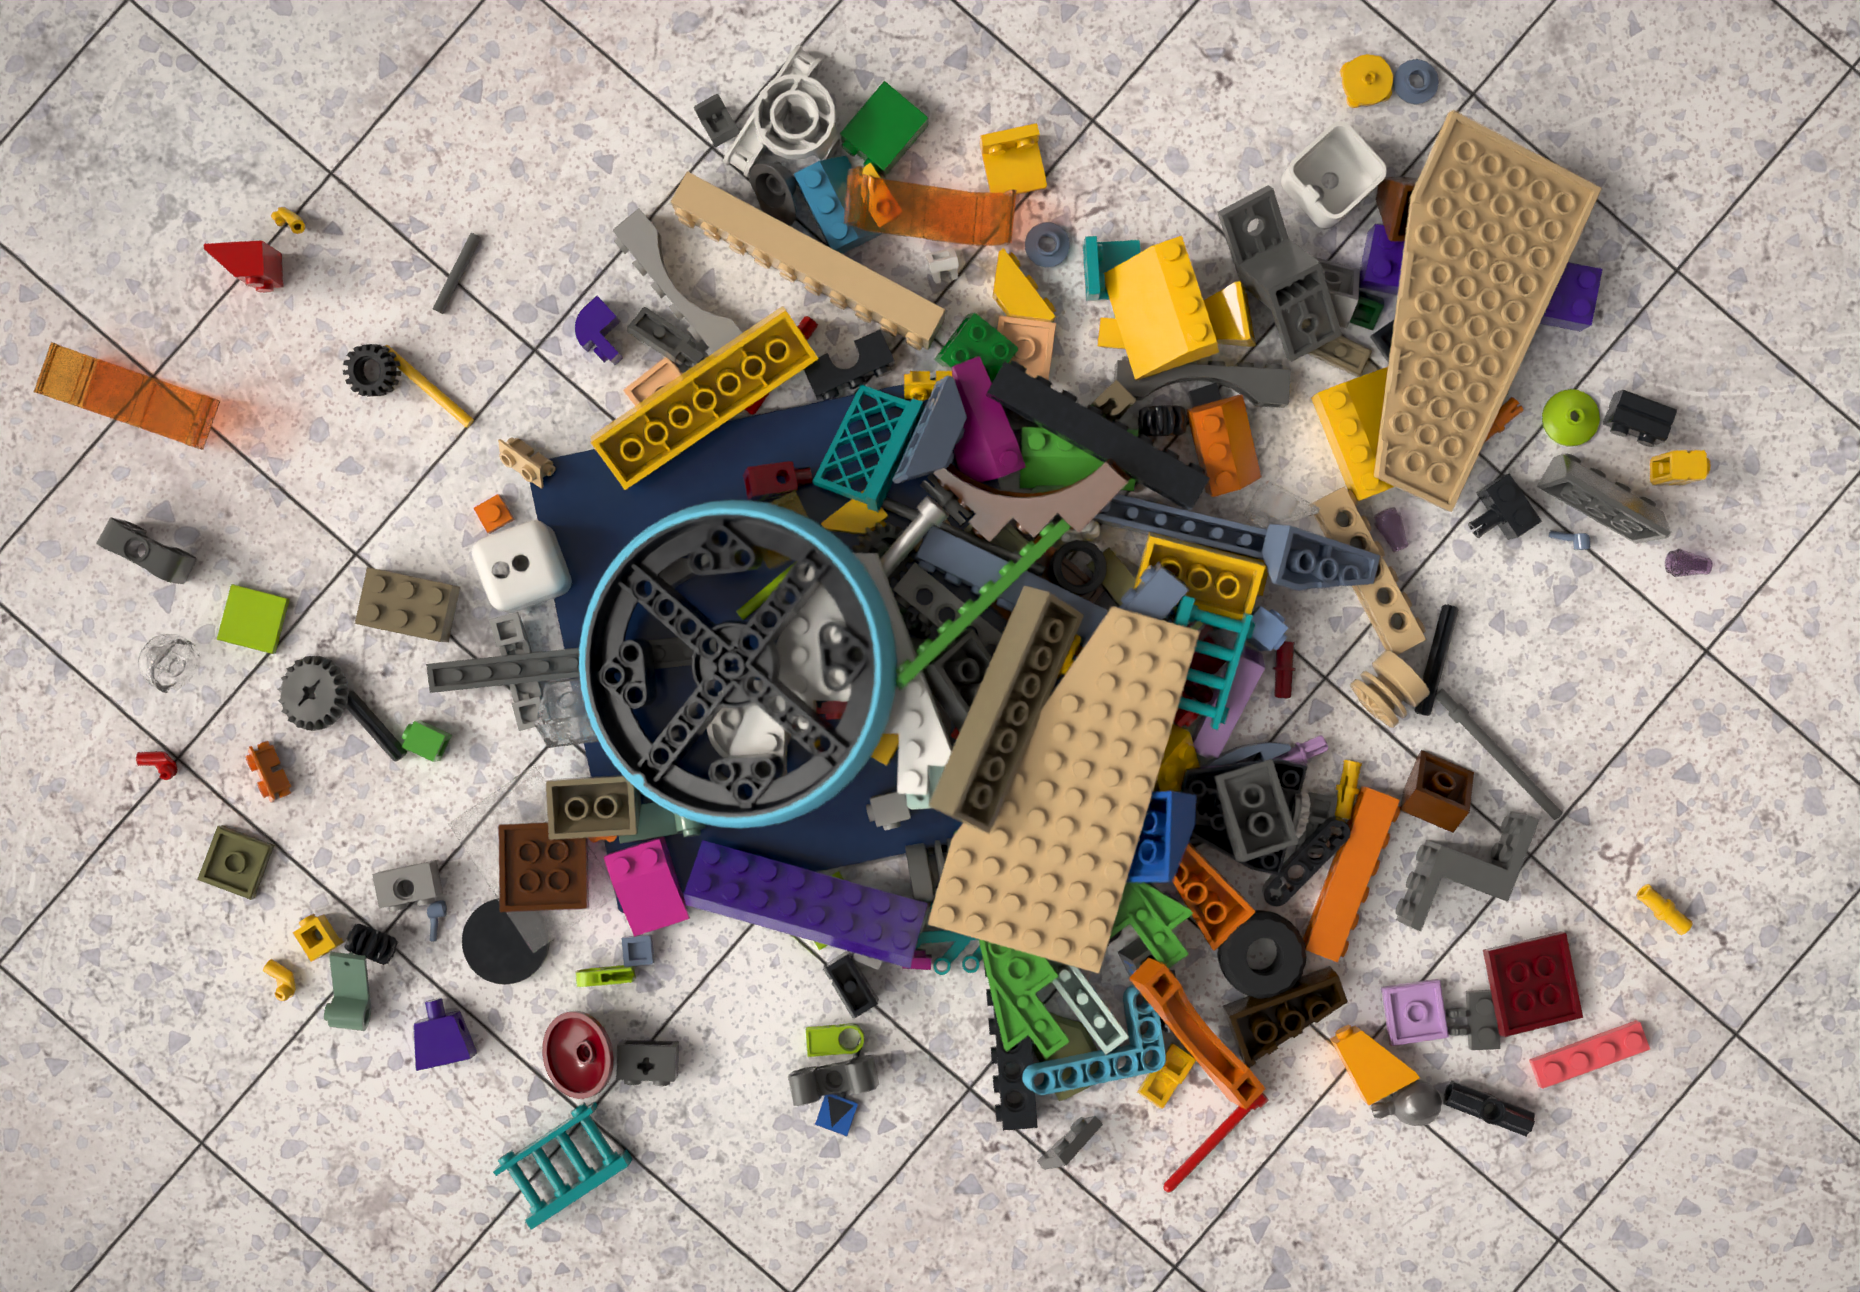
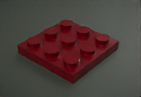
[1483,931,1583,1037]

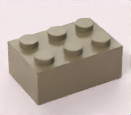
[355,567,460,643]

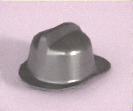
[749,162,796,226]

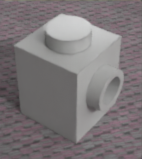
[866,790,911,830]

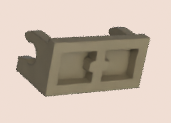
[1091,380,1136,422]

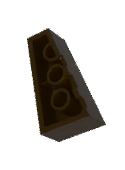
[1223,966,1348,1068]

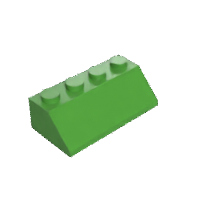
[1019,427,1138,491]

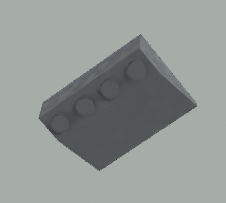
[1537,453,1671,544]

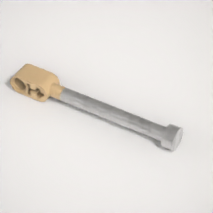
[880,496,949,578]

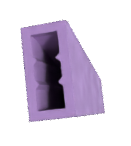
[1192,645,1265,758]

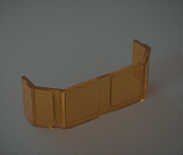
[844,166,1016,246]
[34,342,220,450]

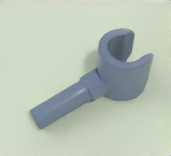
[1548,530,1590,550]
[427,900,447,942]

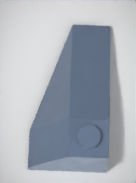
[1262,524,1380,590]

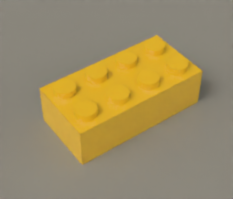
[1134,532,1265,621]

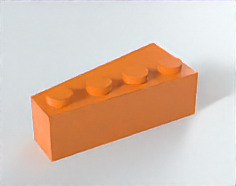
[1173,841,1256,952]

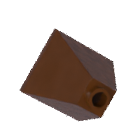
[1375,177,1419,242]

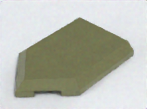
[1033,1012,1099,1101]

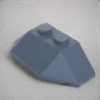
[892,375,967,484]

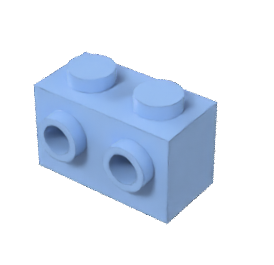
[1236,606,1289,652]

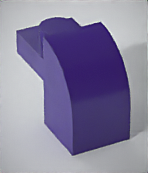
[575,295,623,365]

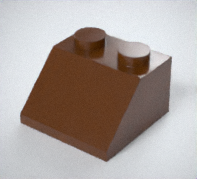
[1400,750,1474,833]

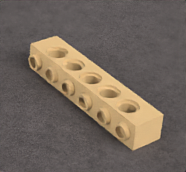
[1309,486,1426,655]

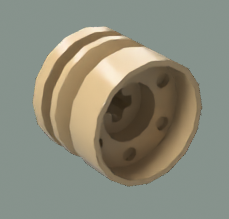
[1350,650,1429,728]

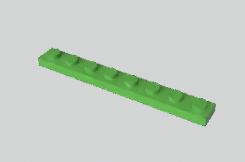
[895,519,1070,691]

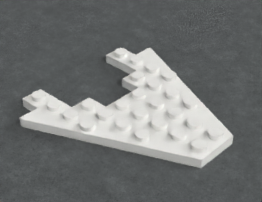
[729,553,953,795]

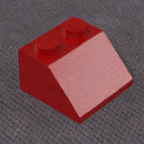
[204,240,283,293]

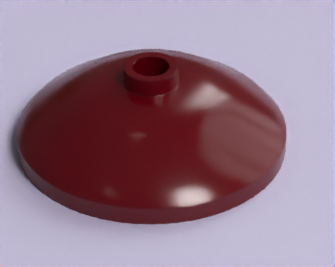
[542,1011,614,1099]

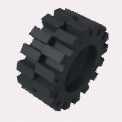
[343,344,401,397]

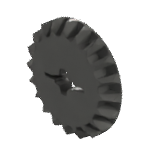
[278,656,349,731]

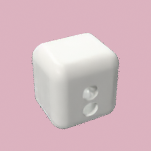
[1281,122,1386,229]
[472,520,572,613]

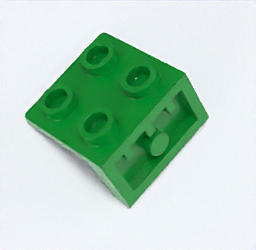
[934,312,1018,383]

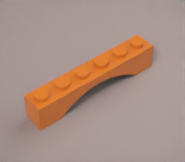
[1129,958,1265,1109]

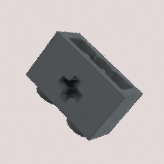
[616,1040,679,1086]

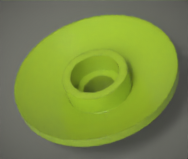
[1542,389,1600,447]

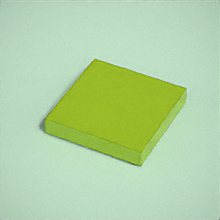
[216,584,290,654]

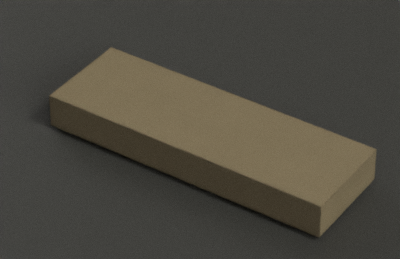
[1301,319,1373,377]

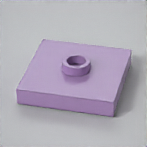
[1381,979,1449,1046]

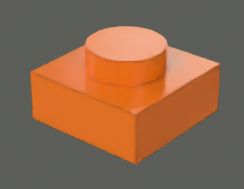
[473,494,515,534]

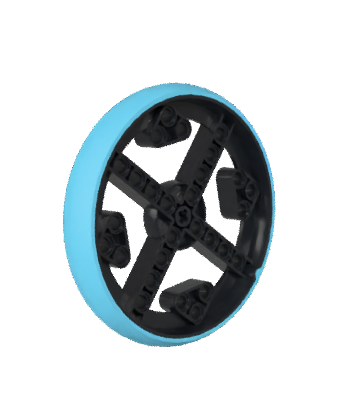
[579,500,897,828]

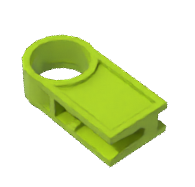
[575,965,636,987]
[805,1023,864,1057]

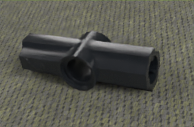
[1443,1080,1535,1137]

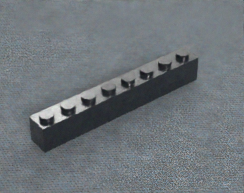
[986,361,1210,510]

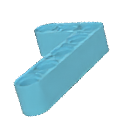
[1022,985,1166,1095]

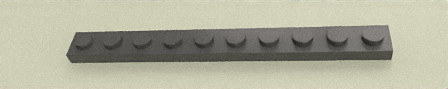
[426,637,718,693]

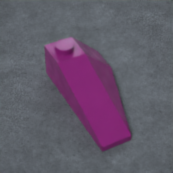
[952,356,1026,482]

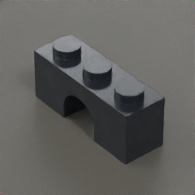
[803,329,895,401]

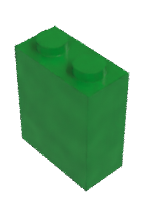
[840,81,929,178]

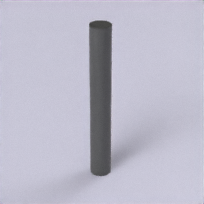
[432,232,481,314]

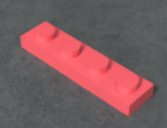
[1529,1020,1650,1089]

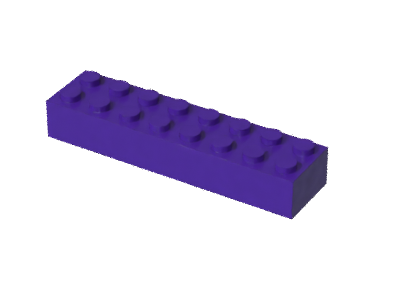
[1359,224,1603,332]
[684,840,928,968]

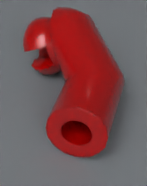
[136,751,178,780]

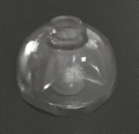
[138,634,200,693]

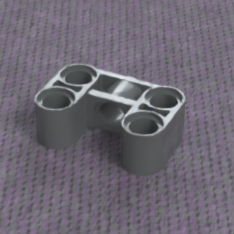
[96,517,197,584]
[788,1055,879,1106]

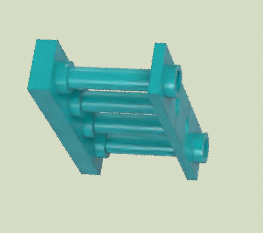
[1173,595,1255,730]
[493,1101,633,1230]

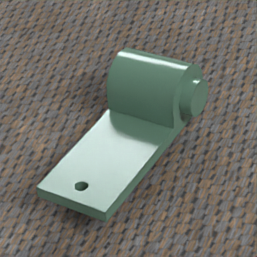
[619,802,706,844]
[324,952,371,1031]

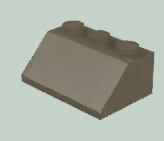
[546,775,641,840]

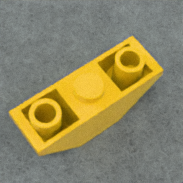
[992,248,1056,323]

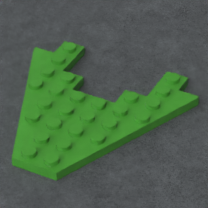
[954,830,1193,1059]

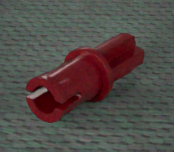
[1272,641,1296,699]

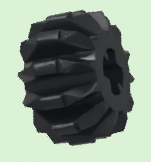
[1138,405,1187,437]
[344,924,398,965]

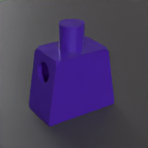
[414,998,477,1071]

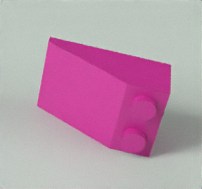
[604,837,690,937]

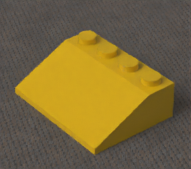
[1104,235,1219,381]
[1311,367,1394,502]

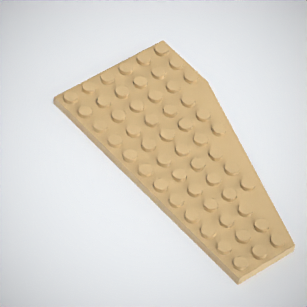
[1374,110,1602,512]
[928,606,1200,973]

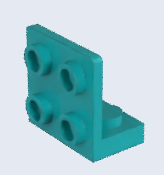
[1082,236,1141,301]

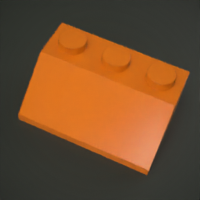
[1186,394,1262,497]

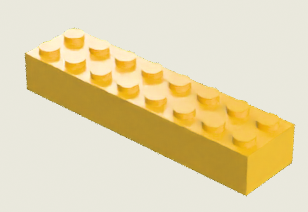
[591,306,819,490]

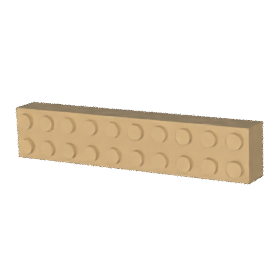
[670,171,945,350]

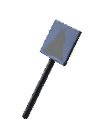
[815,1037,865,1137]

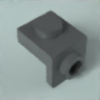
[694,94,740,148]

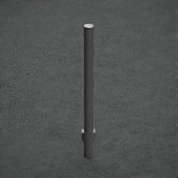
[882,497,1046,577]
[1436,689,1563,820]

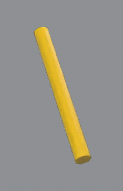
[385,345,474,428]

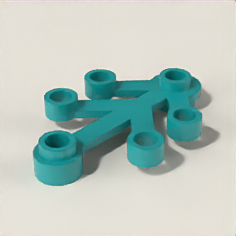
[916,902,983,975]

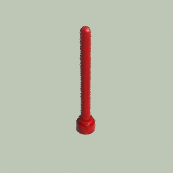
[1163,1092,1269,1193]

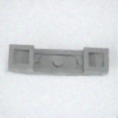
[489,612,548,731]

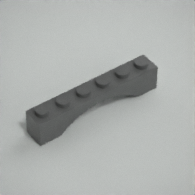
[1114,356,1291,408]

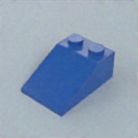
[1126,791,1196,883]

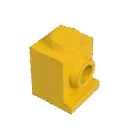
[292,913,344,962]

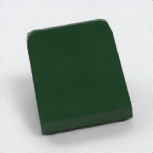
[1349,290,1384,331]

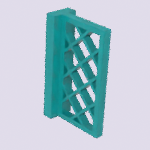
[813,384,924,512]

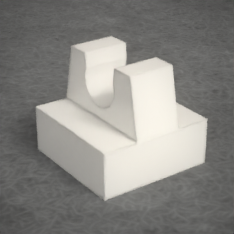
[926,248,959,284]

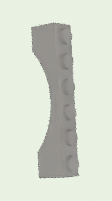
[613,208,743,355]

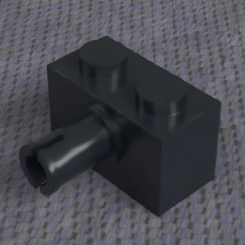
[1468,473,1542,540]

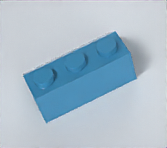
[794,156,885,254]

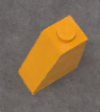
[1330,1025,1420,1106]

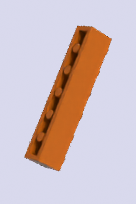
[1303,786,1401,963]

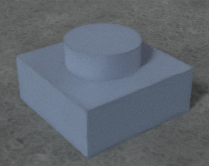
[621,934,654,967]

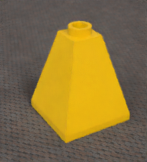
[1203,281,1256,347]

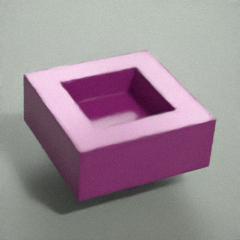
[902,949,932,970]

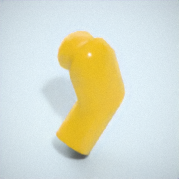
[271,207,305,234]
[263,959,296,1001]

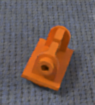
[245,741,292,803]

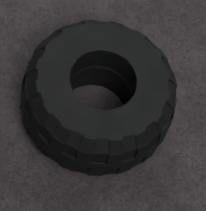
[1217,910,1307,999]

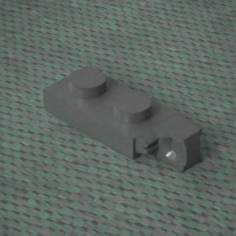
[627,307,705,368]

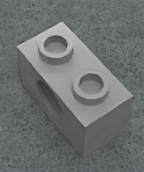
[372,860,443,912]

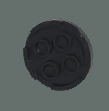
[462,898,550,985]

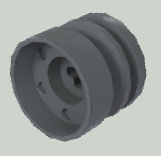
[905,838,952,903]

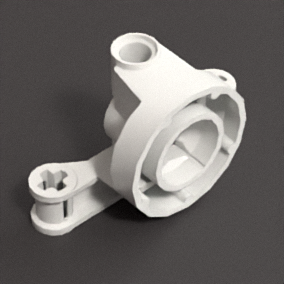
[723,44,840,178]

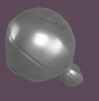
[1371,1080,1442,1126]

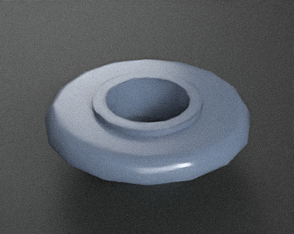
[1393,59,1439,104]
[1025,222,1070,267]

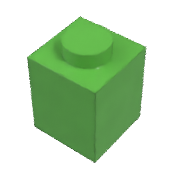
[402,720,452,762]

